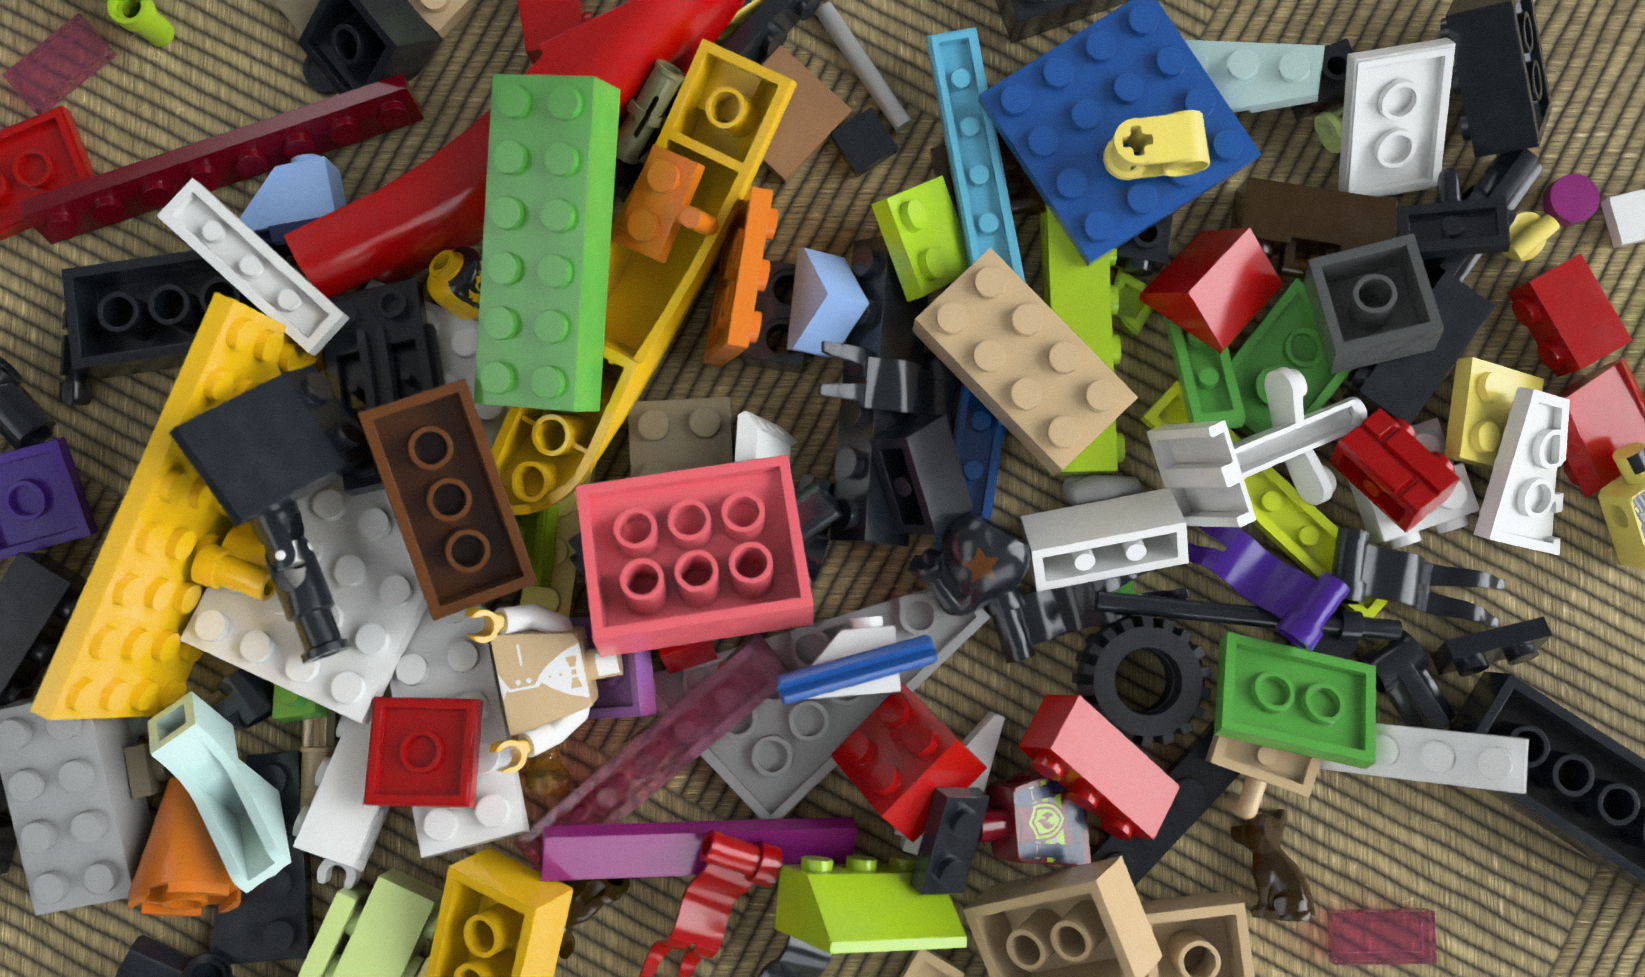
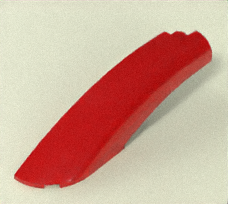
[284,0,746,298]

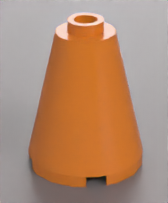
[127,776,241,917]

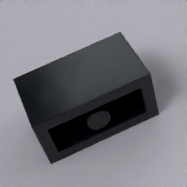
[869,414,974,535]

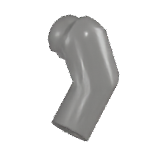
[1062,474,1141,506]

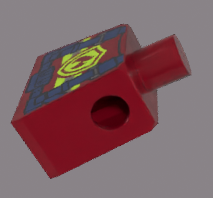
[977,768,1091,866]

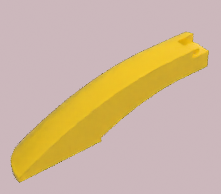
[491,38,797,516]

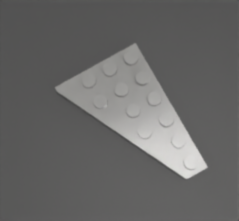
[653,588,991,820]

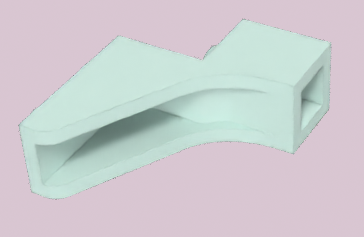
[148,691,291,893]

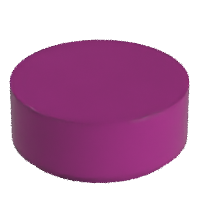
[1542,174,1600,226]

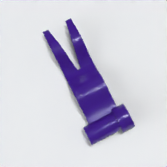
[1188,526,1350,652]

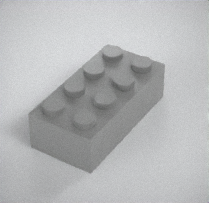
[0,696,153,916]

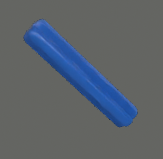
[776,635,937,704]

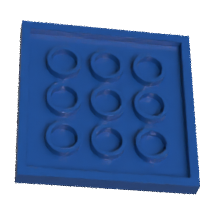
[978,0,1261,266]

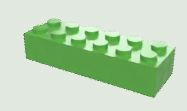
[474,74,620,412]

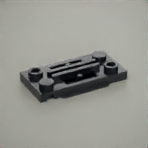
[322,278,445,496]

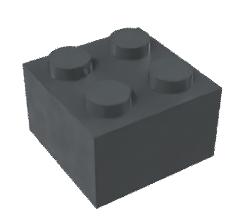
[1304,233,1444,374]

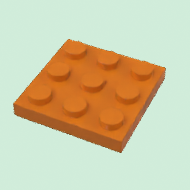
[702,186,778,367]

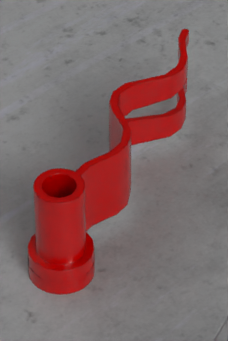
[639,829,783,977]

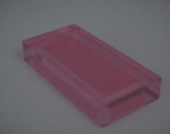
[2,13,117,115]
[1327,908,1437,965]

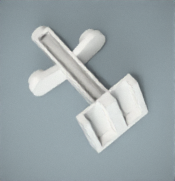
[1147,367,1367,528]

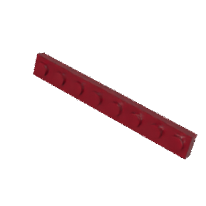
[21,73,424,245]

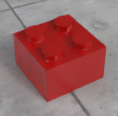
[830,682,987,843]

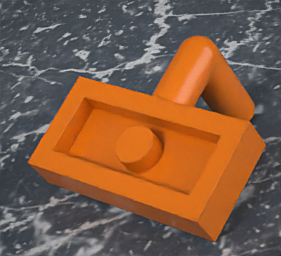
[614,144,719,263]

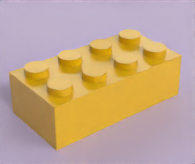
[426,847,574,977]

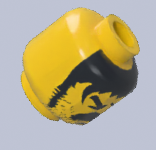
[427,246,482,320]

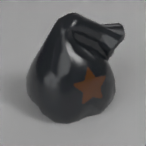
[907,511,1031,616]

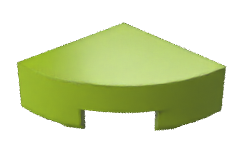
[1111,269,1153,338]

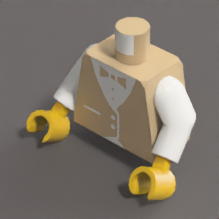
[464,604,623,773]

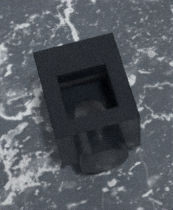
[1115,211,1176,276]

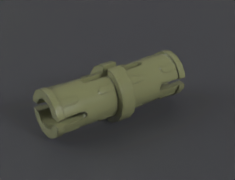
[616,59,685,165]

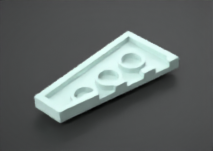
[1185,40,1325,113]

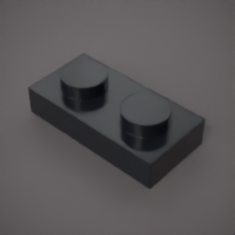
[1431,616,1552,677]
[910,787,990,895]

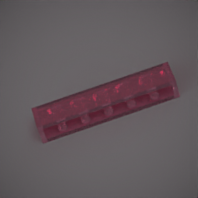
[513,633,791,872]

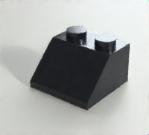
[298,0,440,94]

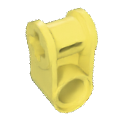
[1103,110,1210,180]

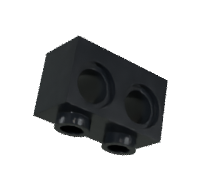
[742,260,814,374]

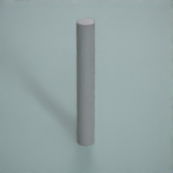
[815,1,912,132]

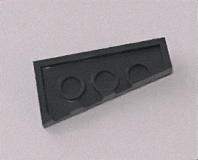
[209,750,315,964]

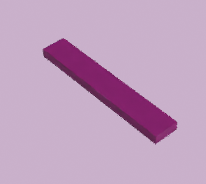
[540,817,857,881]

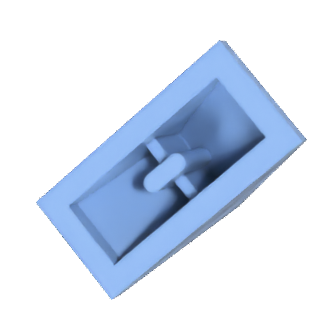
[787,247,870,357]

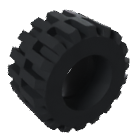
[1072,616,1212,747]

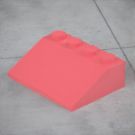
[575,454,814,657]

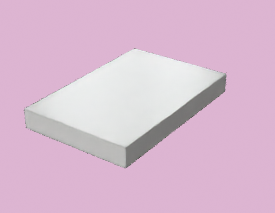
[1338,38,1456,197]

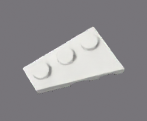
[1473,387,1570,555]

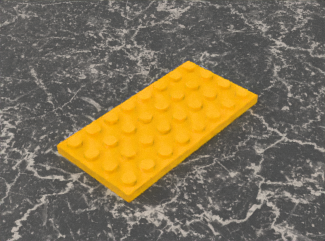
[30,292,324,720]

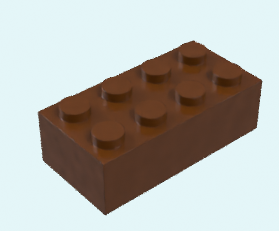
[357,378,538,621]

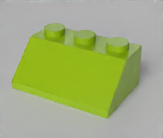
[774,855,967,954]

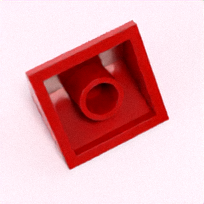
[1139,227,1282,354]

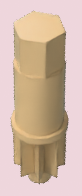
[299,709,336,811]

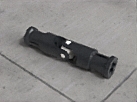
[250,501,351,664]

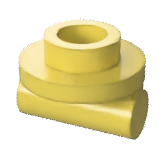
[1502,211,1560,262]

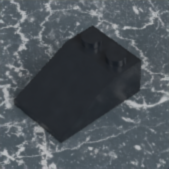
[169,364,372,527]

